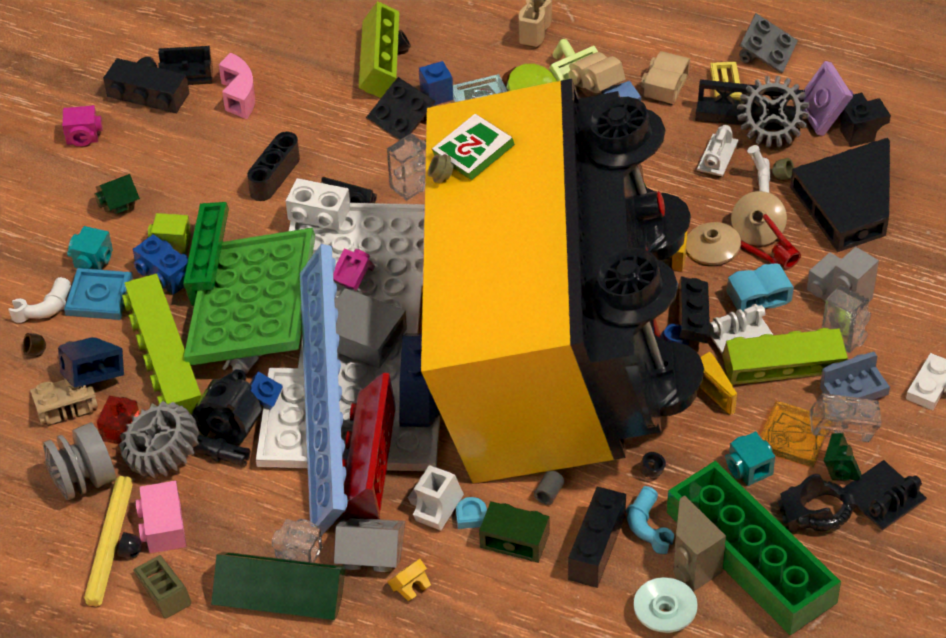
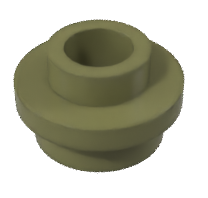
[428,154,453,184]

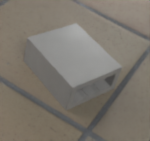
[334,288,407,369]

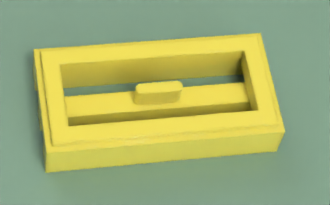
[710,62,742,101]

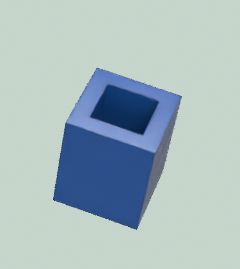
[419,61,453,106]

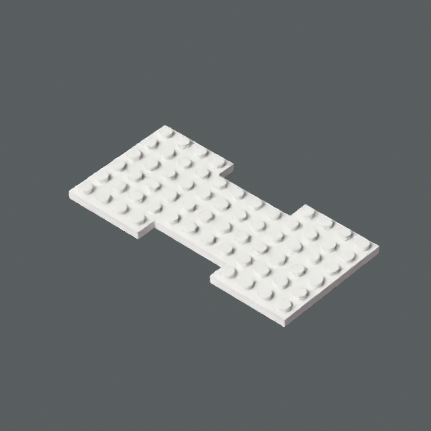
[256,203,440,471]

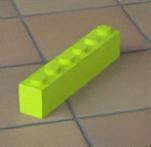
[122,274,201,415]

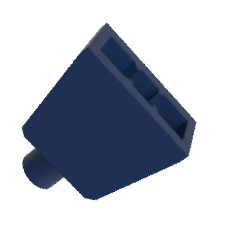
[58,337,124,388]

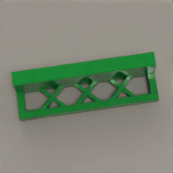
[183,202,229,306]

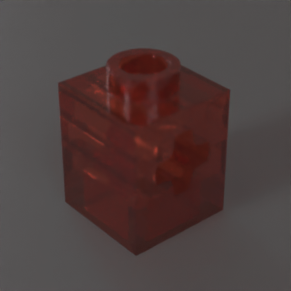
[96,396,140,444]

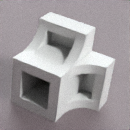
[408,465,464,530]

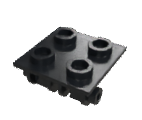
[366,77,436,142]
[843,460,927,530]

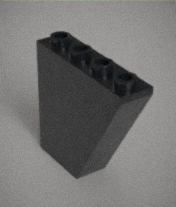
[790,138,890,252]

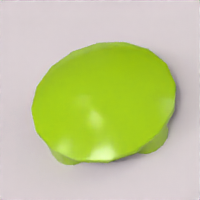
[507,64,557,91]

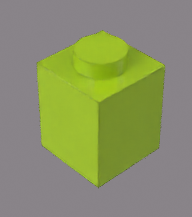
[148,213,192,254]

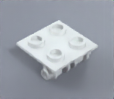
[710,304,773,354]

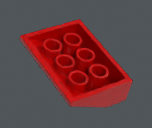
[342,373,396,519]

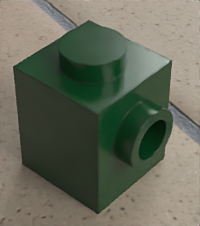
[94,174,140,214]

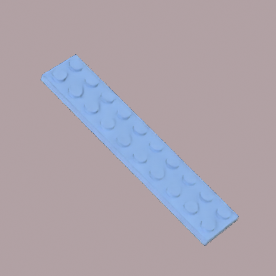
[300,244,348,536]

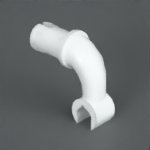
[8,277,71,323]

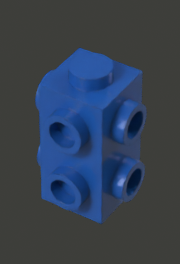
[133,234,189,295]

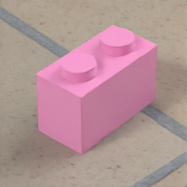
[135,481,186,553]

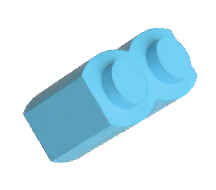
[726,264,794,312]

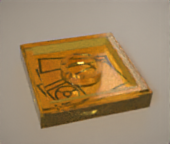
[760,401,833,468]

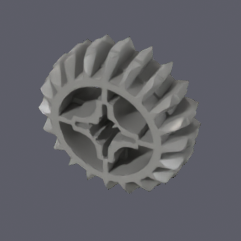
[737,75,809,147]
[119,401,199,479]

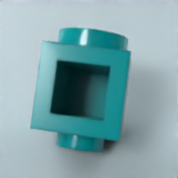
[67,226,113,270]
[725,431,776,486]

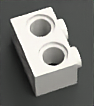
[286,178,350,231]

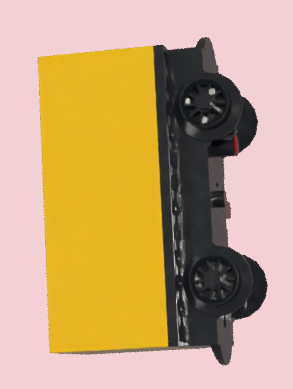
[421,78,704,484]

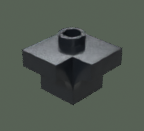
[840,92,891,147]

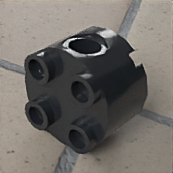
[192,379,262,445]

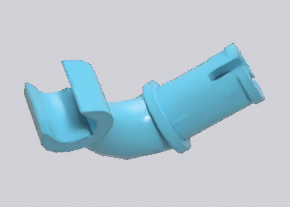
[626,486,674,554]

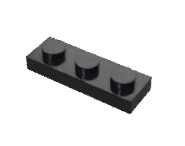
[678,276,710,344]

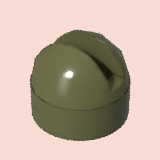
[772,158,794,180]

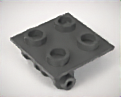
[739,13,798,74]

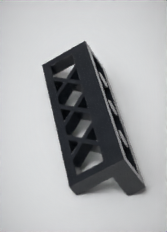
[695,79,805,131]

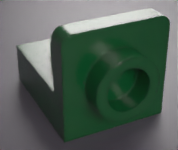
[823,433,862,481]

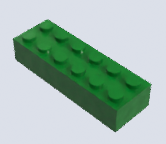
[667,461,841,635]

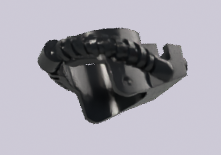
[778,474,857,532]

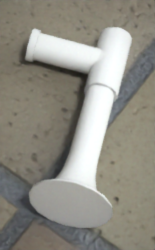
[747,145,770,220]

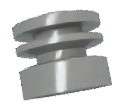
[43,422,116,500]

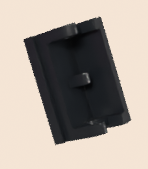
[158,46,213,85]

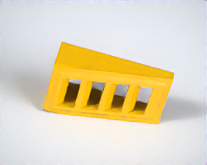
[699,352,737,415]

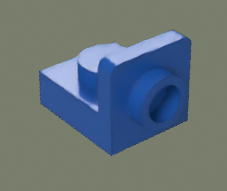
[249,372,283,409]

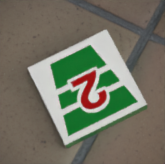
[432,114,515,180]

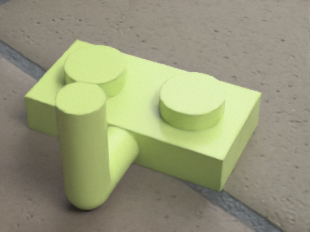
[549,39,598,81]

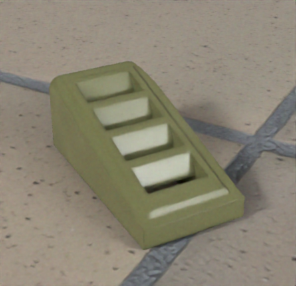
[133,555,191,618]

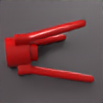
[741,214,801,269]

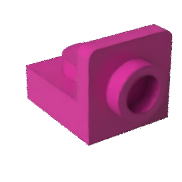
[333,248,375,291]

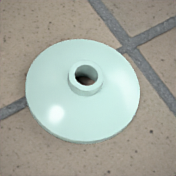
[634,577,698,633]

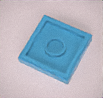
[64,268,133,320]

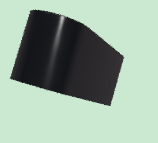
[247,131,300,201]

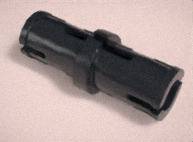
[192,435,251,467]

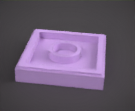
[803,61,853,136]

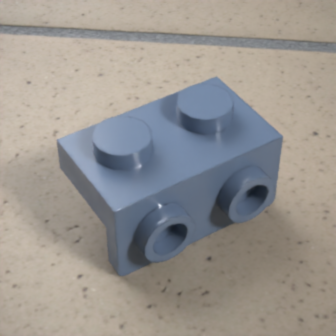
[820,352,890,412]

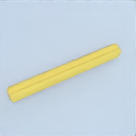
[84,476,133,607]

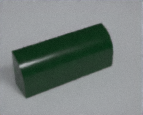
[211,552,346,620]

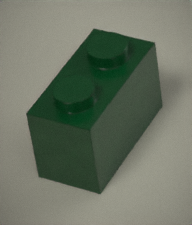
[479,501,550,563]

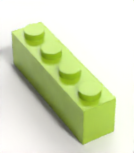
[359,1,399,98]
[722,328,848,385]

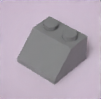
[334,517,405,572]

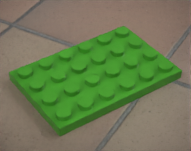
[184,228,316,365]

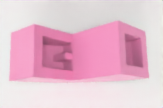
[219,53,255,119]

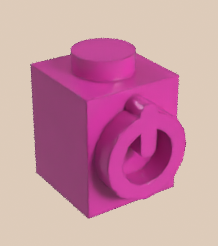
[62,105,103,146]

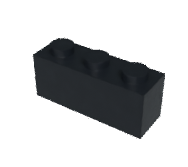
[103,58,190,114]
[568,486,626,588]

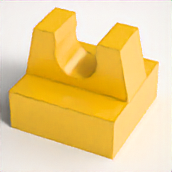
[387,559,431,601]

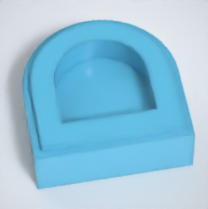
[456,497,487,529]

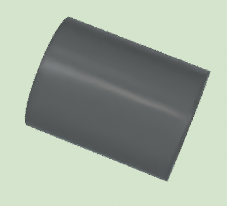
[534,471,565,505]

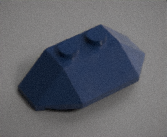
[399,333,441,427]

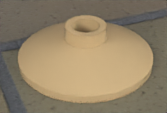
[731,191,787,246]
[686,222,741,265]

